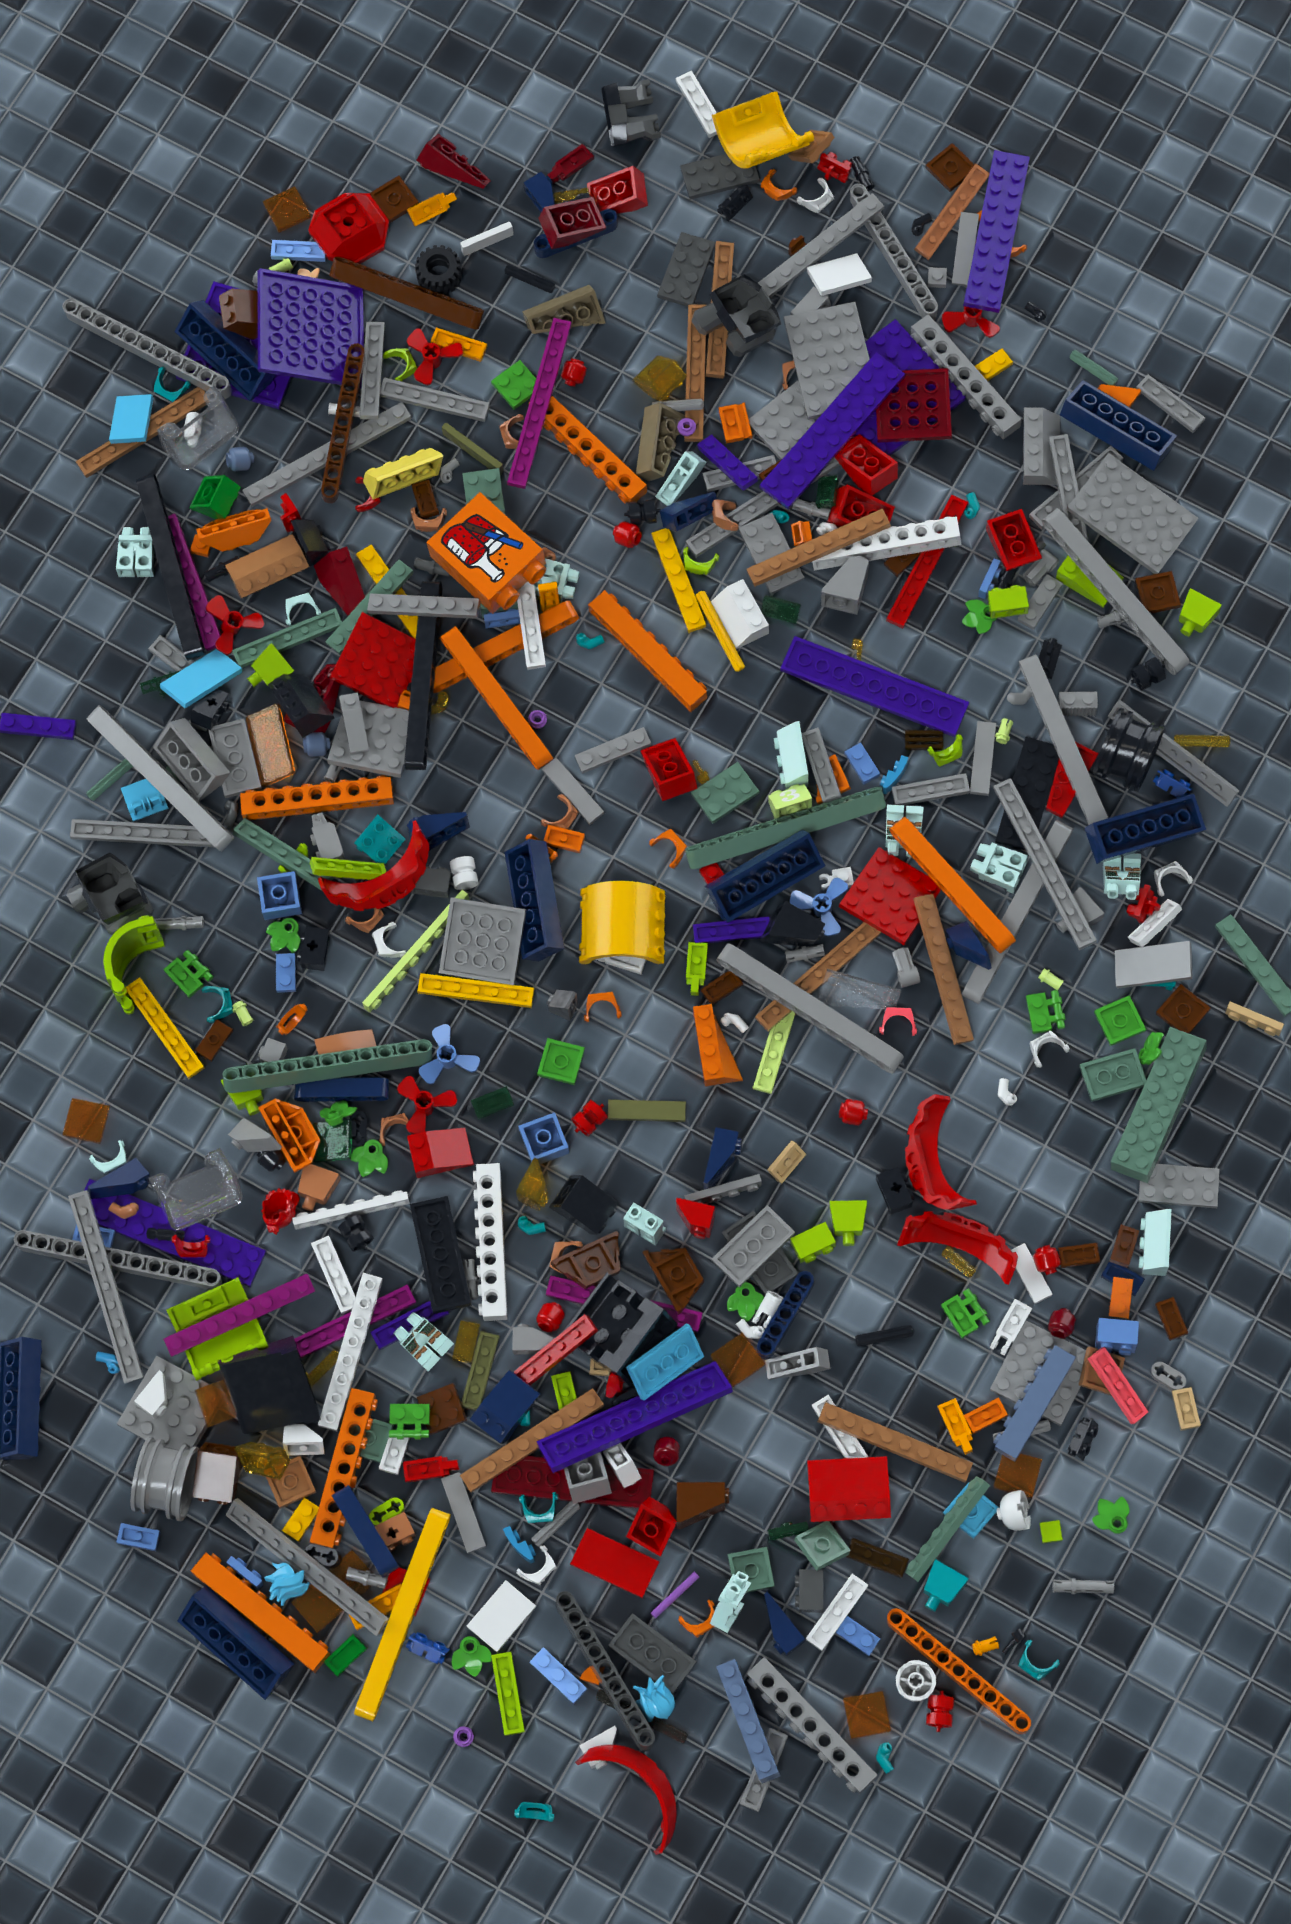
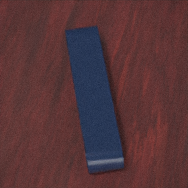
[534,209,618,258]
[294,1078,389,1102]
[757,1271,814,1359]
[331,1485,399,1578]

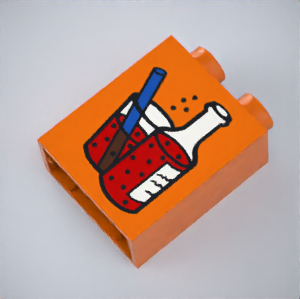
[426,492,546,614]

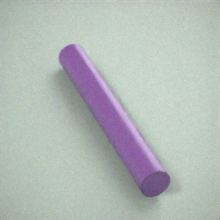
[651,1572,700,1619]

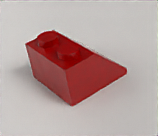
[676,1198,715,1239]
[626,1496,677,1556]

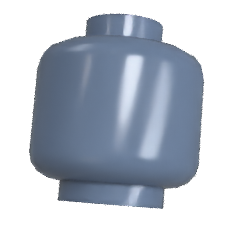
[226,446,254,472]
[303,732,330,757]

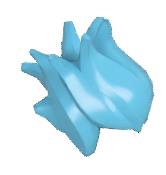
[264,1562,310,1606]
[633,1675,675,1722]

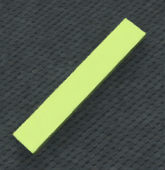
[753,1011,796,1094]

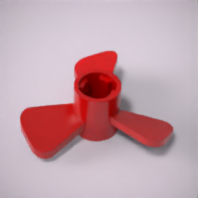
[942,307,1000,338]
[407,329,463,385]
[206,595,264,655]
[397,1076,457,1134]

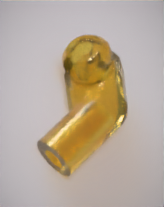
[431,691,449,715]

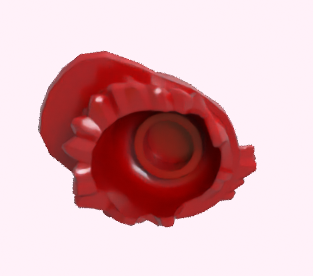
[261,1188,300,1235]

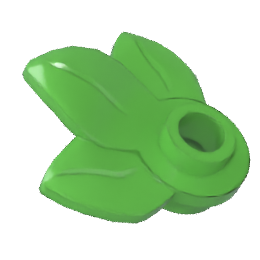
[962,600,997,634]
[266,918,301,953]
[1138,1032,1164,1065]
[320,1100,357,1126]
[350,1140,388,1177]
[727,1282,764,1322]
[1092,1496,1130,1534]
[452,1636,492,1677]

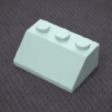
[774,721,808,790]
[1139,1209,1171,1276]

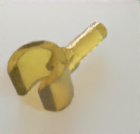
[851,639,863,661]
[692,760,709,785]

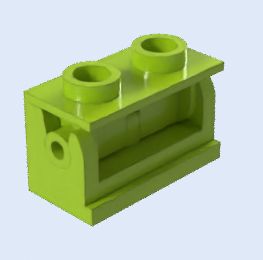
[987,585,1029,619]
[790,1222,836,1263]

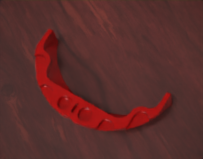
[318,820,429,911]
[905,1094,977,1210]
[897,1211,1018,1285]
[575,1745,677,1855]

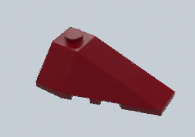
[416,133,491,189]
[314,546,365,616]
[283,664,340,734]

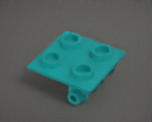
[354,814,406,865]

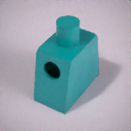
[923,1559,969,1612]

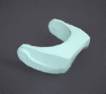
[286,593,321,626]
[89,1140,127,1175]

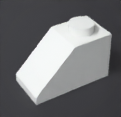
[134,1370,168,1419]
[283,1424,324,1456]
[603,1443,641,1488]
[579,1726,618,1770]

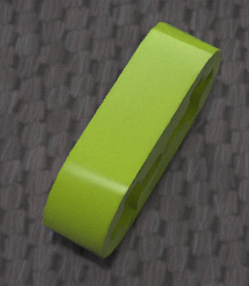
[369,1498,405,1526]

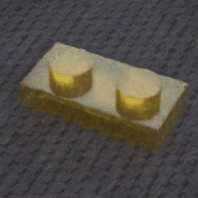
[452,1320,480,1364]

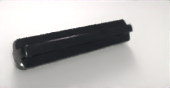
[504,264,555,293]
[855,1325,913,1347]

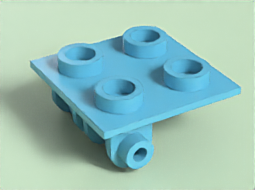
[121,779,169,821]

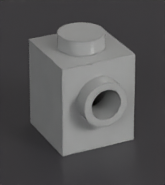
[258,1038,288,1063]

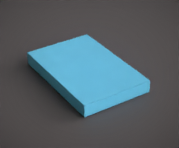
[109,394,154,444]

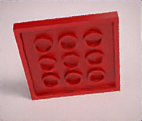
[329,612,416,708]
[839,847,942,945]

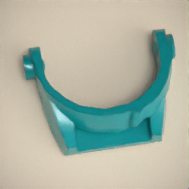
[154,366,191,402]
[201,986,233,1023]
[519,1492,559,1523]
[1018,1639,1060,1681]
[514,1802,554,1822]

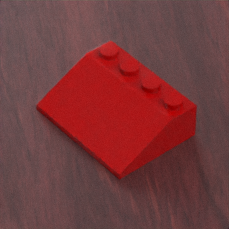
[807,1456,891,1522]

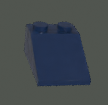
[407,812,470,851]
[703,1127,742,1190]
[470,1370,540,1444]

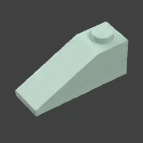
[655,451,707,506]

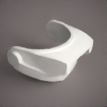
[797,178,834,213]
[1154,861,1193,897]
[372,922,406,958]
[1030,1031,1070,1068]
[516,1545,557,1585]

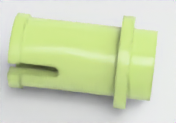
[269,258,293,272]
[995,718,1013,744]
[1038,968,1064,990]
[232,1001,254,1026]

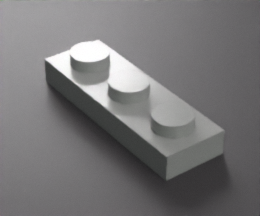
[1018,574,1063,630]

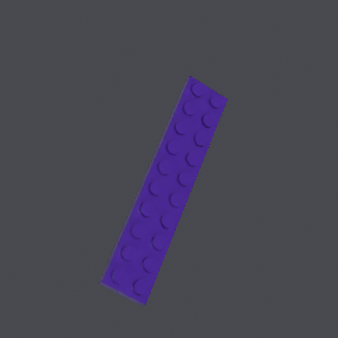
[963,150,1030,313]
[759,352,905,510]
[780,636,969,737]
[84,1179,267,1288]
[536,1361,733,1473]

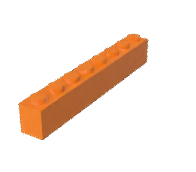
[588,590,707,712]
[191,1553,330,1673]

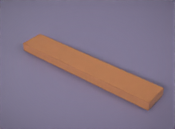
[914,164,990,260]

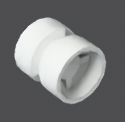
[450,856,479,890]

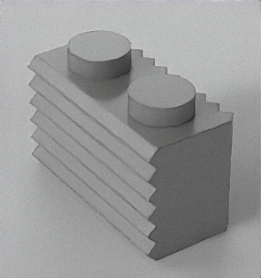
[1058,692,1098,717]

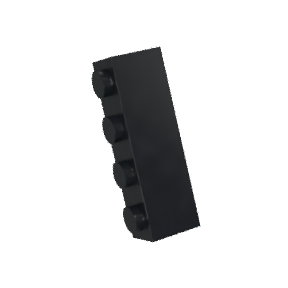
[268,674,334,738]

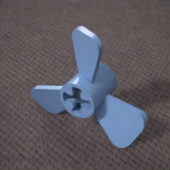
[790,878,848,936]
[419,1024,480,1085]

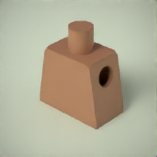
[298,1164,341,1212]

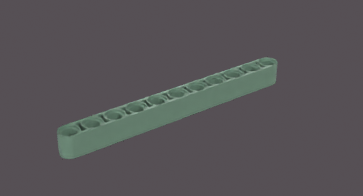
[685,787,886,869]
[223,1039,433,1093]

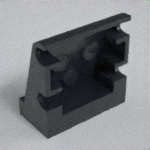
[564,1273,678,1387]
[218,1336,321,1434]

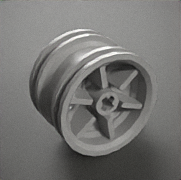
[130,1437,199,1521]

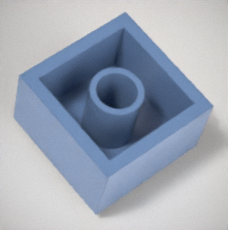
[257,871,302,920]
[518,1112,569,1167]
[1095,1318,1139,1355]

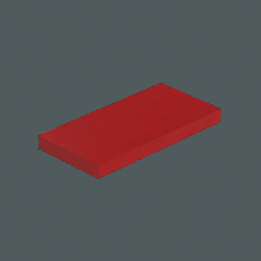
[570,1528,660,1599]

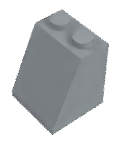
[821,556,869,615]

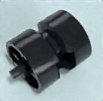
[624,499,661,525]
[1130,657,1166,691]
[338,1215,374,1252]

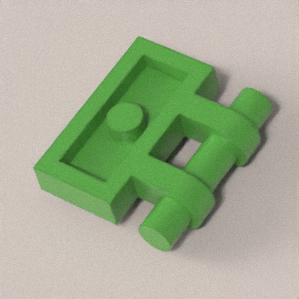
[163,950,213,998]
[1026,990,1066,1034]
[941,1288,990,1339]
[389,1404,430,1440]

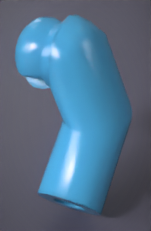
[96,1351,120,1374]

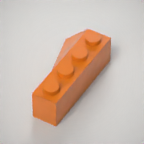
[693,1004,743,1086]

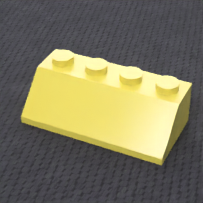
[363,448,443,499]

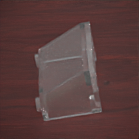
[157,386,239,470]
[148,1148,243,1230]

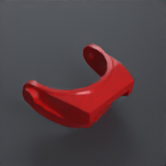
[355,477,381,512]
[172,1235,211,1257]
[606,1373,623,1398]

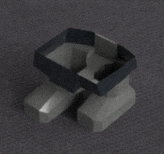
[601,79,661,147]
[691,274,781,357]
[66,853,154,935]

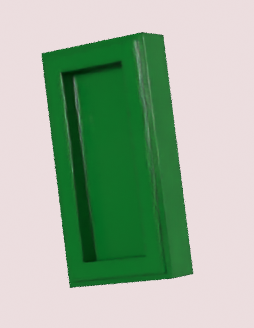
[324,1634,367,1677]

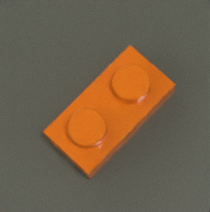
[543,825,585,853]
[1109,1277,1134,1319]
[964,1397,1008,1434]

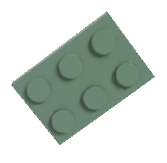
[691,762,759,824]
[1079,1048,1146,1102]

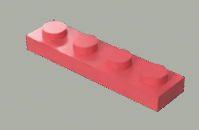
[1087,1347,1148,1424]

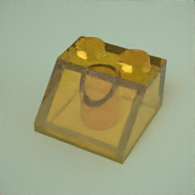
[632,355,687,401]
[516,1158,549,1211]
[235,1442,290,1480]

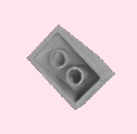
[564,1452,612,1504]

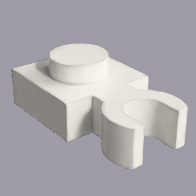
[819,867,854,890]

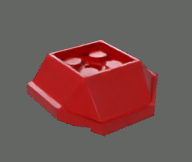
[308,193,389,264]

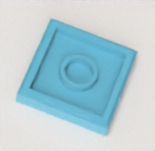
[943,1482,999,1539]

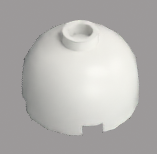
[997,1490,1031,1531]
[896,1660,936,1702]

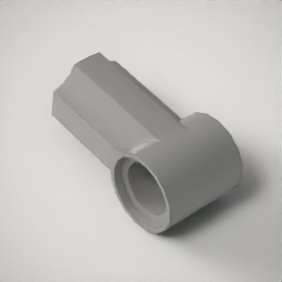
[1022,549,1059,587]
[892,947,920,988]

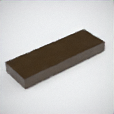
[846,1538,909,1578]

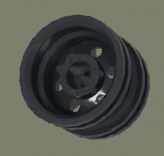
[1093,708,1165,793]

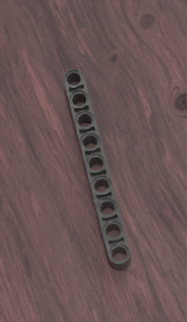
[556,1591,655,1751]

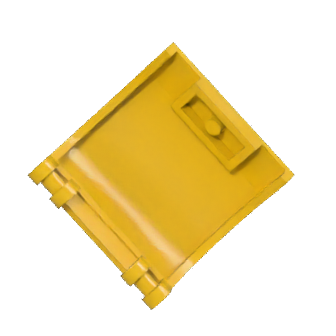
[712,91,814,168]
[579,881,665,964]

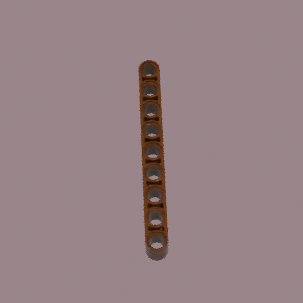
[329,257,484,329]
[321,343,365,503]

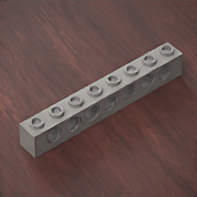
[910,314,1021,439]
[747,1657,877,1794]

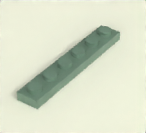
[325,560,414,655]
[232,608,342,668]
[233,818,334,891]
[1215,914,1291,1017]
[905,1476,990,1582]

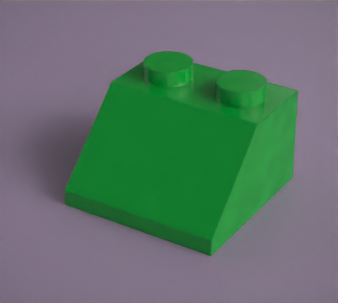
[189,475,241,519]

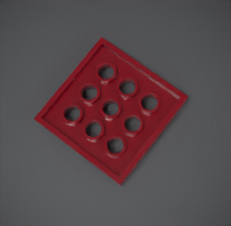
[876,368,952,443]

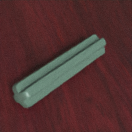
[1070,350,1118,386]
[86,758,133,801]

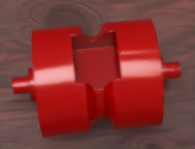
[571,1100,608,1137]
[926,1691,954,1732]

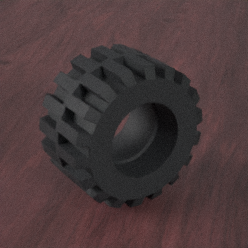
[415,245,462,295]

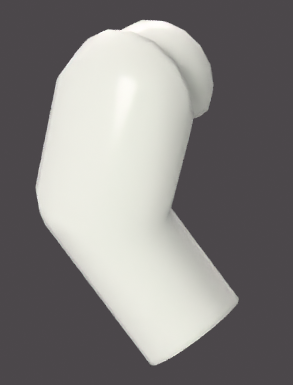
[816,522,838,536]
[720,1013,749,1033]
[998,1078,1017,1106]
[736,1318,765,1339]

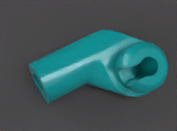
[964,492,980,519]
[771,510,789,523]
[576,633,605,649]
[518,1216,546,1235]
[876,1742,894,1774]

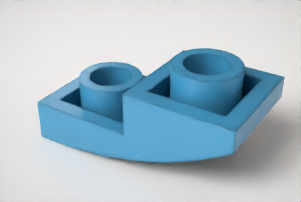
[880,755,909,794]
[503,1526,536,1563]

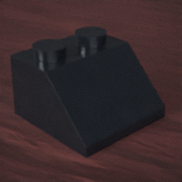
[291,520,331,567]

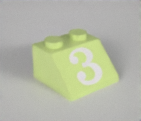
[768,784,812,819]

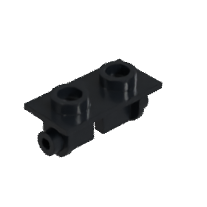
[717,185,753,222]
[1039,638,1062,679]
[1068,1417,1099,1461]

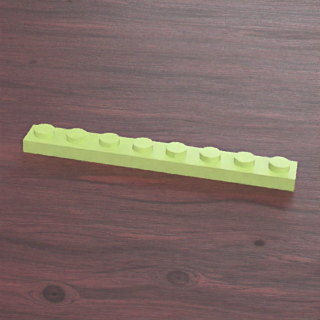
[362,890,469,1012]

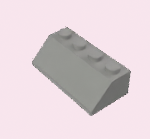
[1023,407,1060,485]
[153,718,230,801]

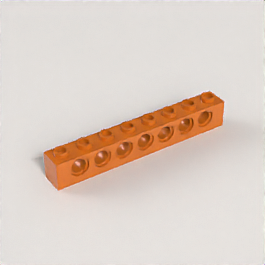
[529,396,647,504]
[240,775,394,820]
[310,1388,378,1549]

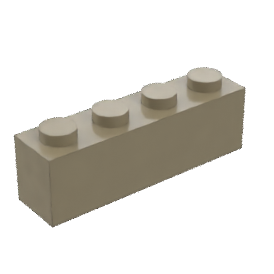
[522,285,605,334]
[636,402,685,481]

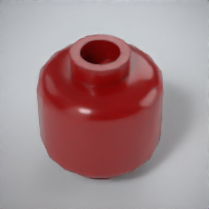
[561,358,587,387]
[613,521,642,548]
[839,1099,868,1126]
[1033,1245,1061,1275]
[536,1302,565,1332]

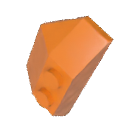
[196,508,271,552]
[258,1098,321,1173]

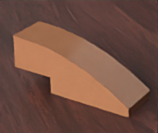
[314,1029,376,1055]

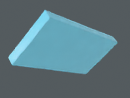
[160,649,242,708]
[626,1323,704,1401]

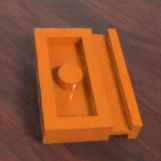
[718,402,752,444]

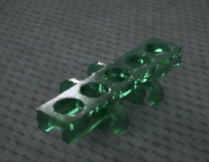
[139,670,181,699]

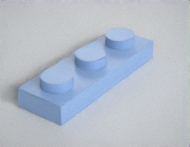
[271,240,326,262]
[530,1647,587,1704]

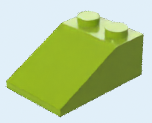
[1056,555,1123,608]

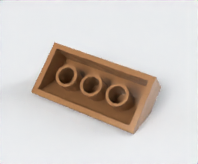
[225,534,309,599]

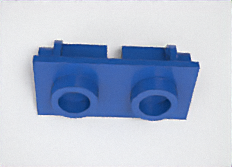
[1153,769,1193,798]
[406,1632,450,1664]

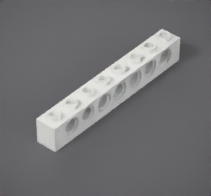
[812,517,961,571]
[473,1163,507,1321]
[318,1273,383,1432]

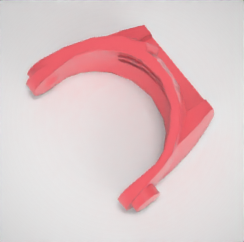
[879,1007,917,1036]

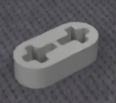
[1151,1362,1186,1391]

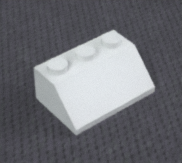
[711,579,769,649]

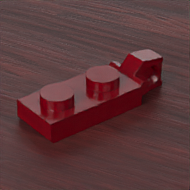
[547,144,594,184]

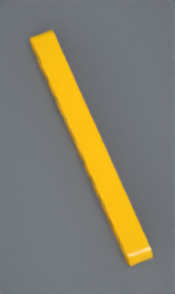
[354,1508,451,1722]

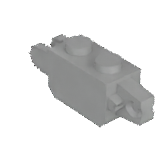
[310,812,345,878]

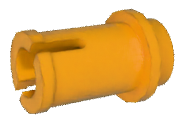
[972,1636,999,1656]

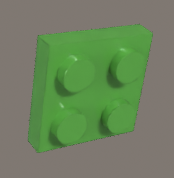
[491,360,536,410]
[1094,995,1146,1046]
[537,1038,585,1085]

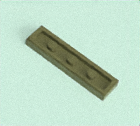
[442,423,503,476]
[608,1100,686,1122]
[461,1331,500,1411]

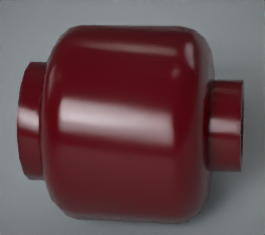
[1048,1308,1076,1339]
[653,1436,680,1466]

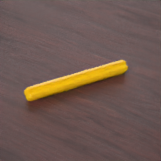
[695,591,745,672]

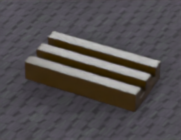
[905,730,943,750]

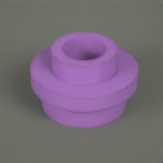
[677,418,696,436]
[528,710,547,729]
[453,1726,474,1747]

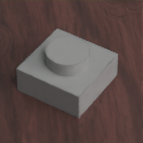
[928,267,947,288]

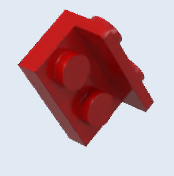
[280,493,302,533]

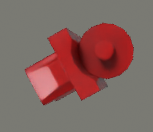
[817,152,852,183]
[1127,884,1161,923]

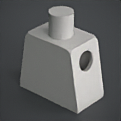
[1056,887,1104,933]

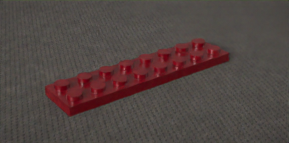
[491,1456,654,1509]

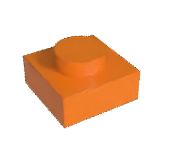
[190,534,212,558]

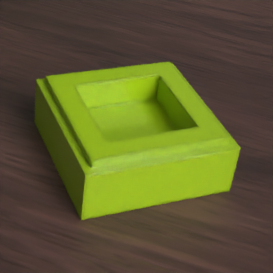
[1039,1520,1063,1544]

